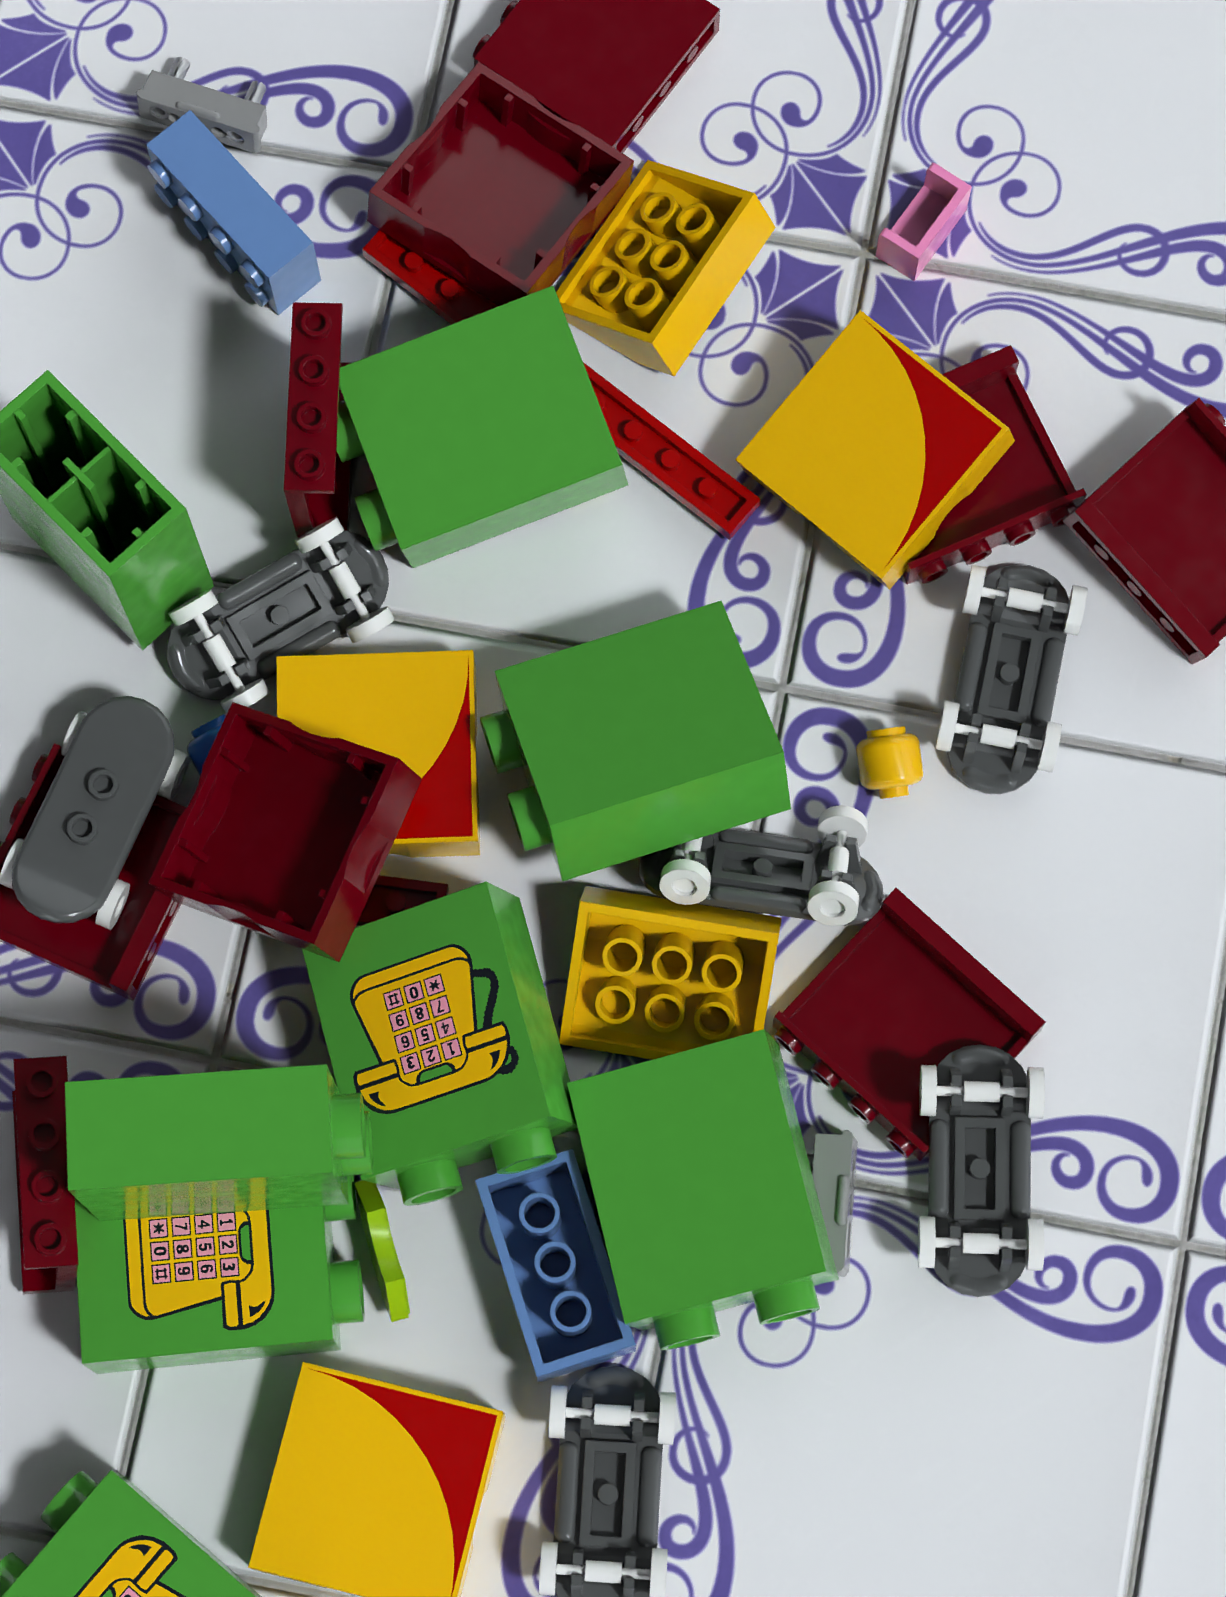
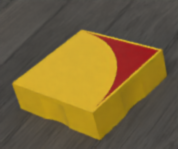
[735,310,1015,590]
[276,650,480,858]
[248,1362,506,1597]

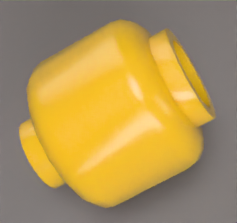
[856,726,924,799]

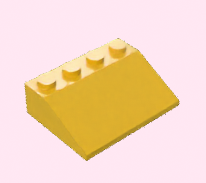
[556,160,776,376]
[559,886,782,1060]

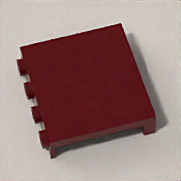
[473,0,720,153]
[284,302,352,538]
[903,345,1087,585]
[1062,398,1226,664]
[0,743,187,1001]
[772,888,1046,1161]
[12,1056,79,1295]

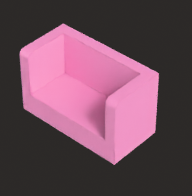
[875,163,972,281]

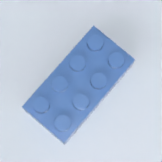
[146,110,321,315]
[475,1149,636,1383]

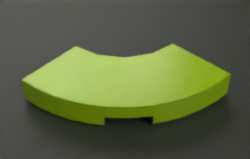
[354,1180,410,1322]

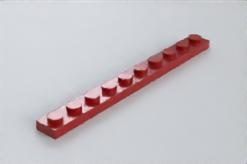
[362,230,760,540]

